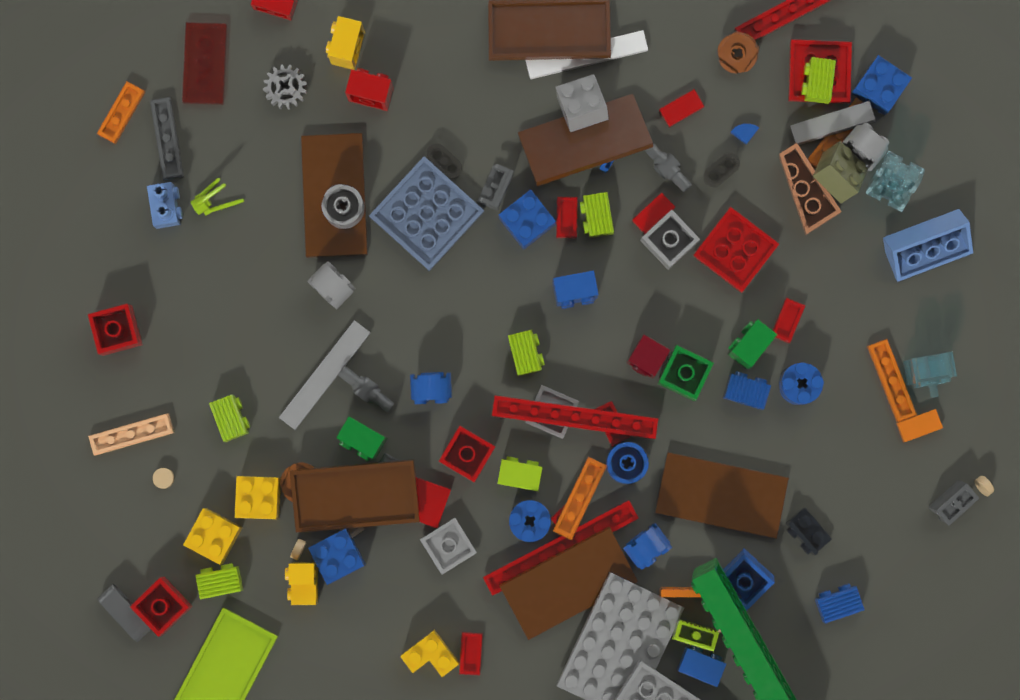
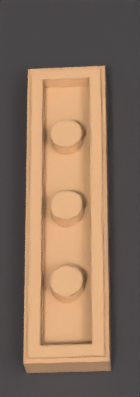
[88,413,174,456]

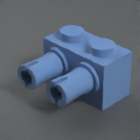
[147,182,183,229]

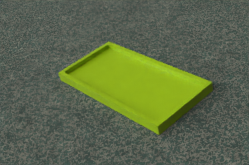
[174,607,278,700]

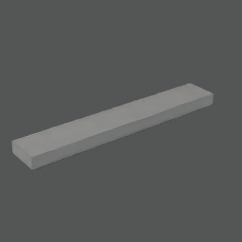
[279,320,371,430]

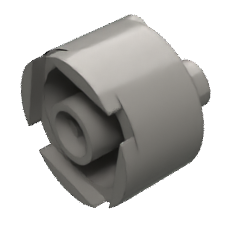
[842,123,889,171]
[321,184,365,229]
[307,261,356,310]

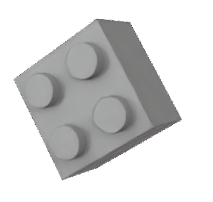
[555,74,609,132]
[640,210,700,270]

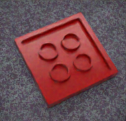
[788,40,852,104]
[693,207,779,293]

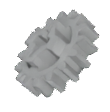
[263,64,308,109]

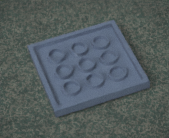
[369,156,484,271]

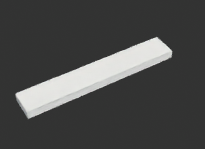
[525,30,648,80]

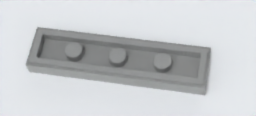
[790,101,876,145]

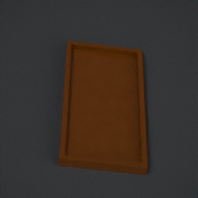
[488,0,611,61]
[518,94,653,186]
[301,133,368,258]
[655,452,789,539]
[289,459,420,533]
[499,527,638,640]

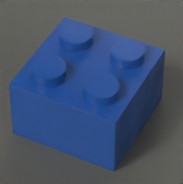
[852,55,912,116]
[498,190,556,250]
[552,270,599,309]
[308,528,366,585]
[723,548,775,611]

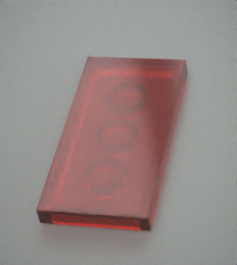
[182,22,227,105]

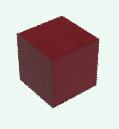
[627,335,670,379]

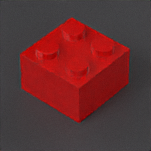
[345,68,394,111]
[88,303,143,356]
[439,426,496,483]
[130,576,193,637]

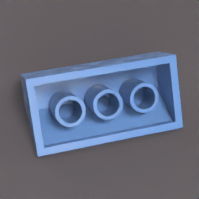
[883,209,973,282]

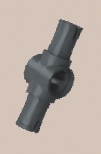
[644,143,692,193]
[338,366,394,412]

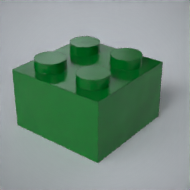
[728,319,778,370]
[657,345,714,401]
[336,417,388,461]

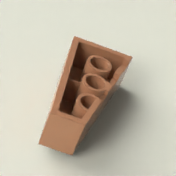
[779,143,842,235]

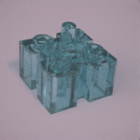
[866,151,925,212]
[903,352,957,398]

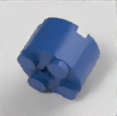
[779,362,824,405]
[410,372,452,404]
[606,442,649,484]
[509,500,551,542]
[623,523,672,570]

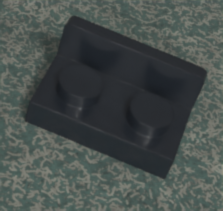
[785,508,832,555]

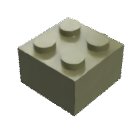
[813,141,868,204]

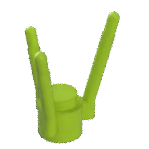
[190,178,244,216]

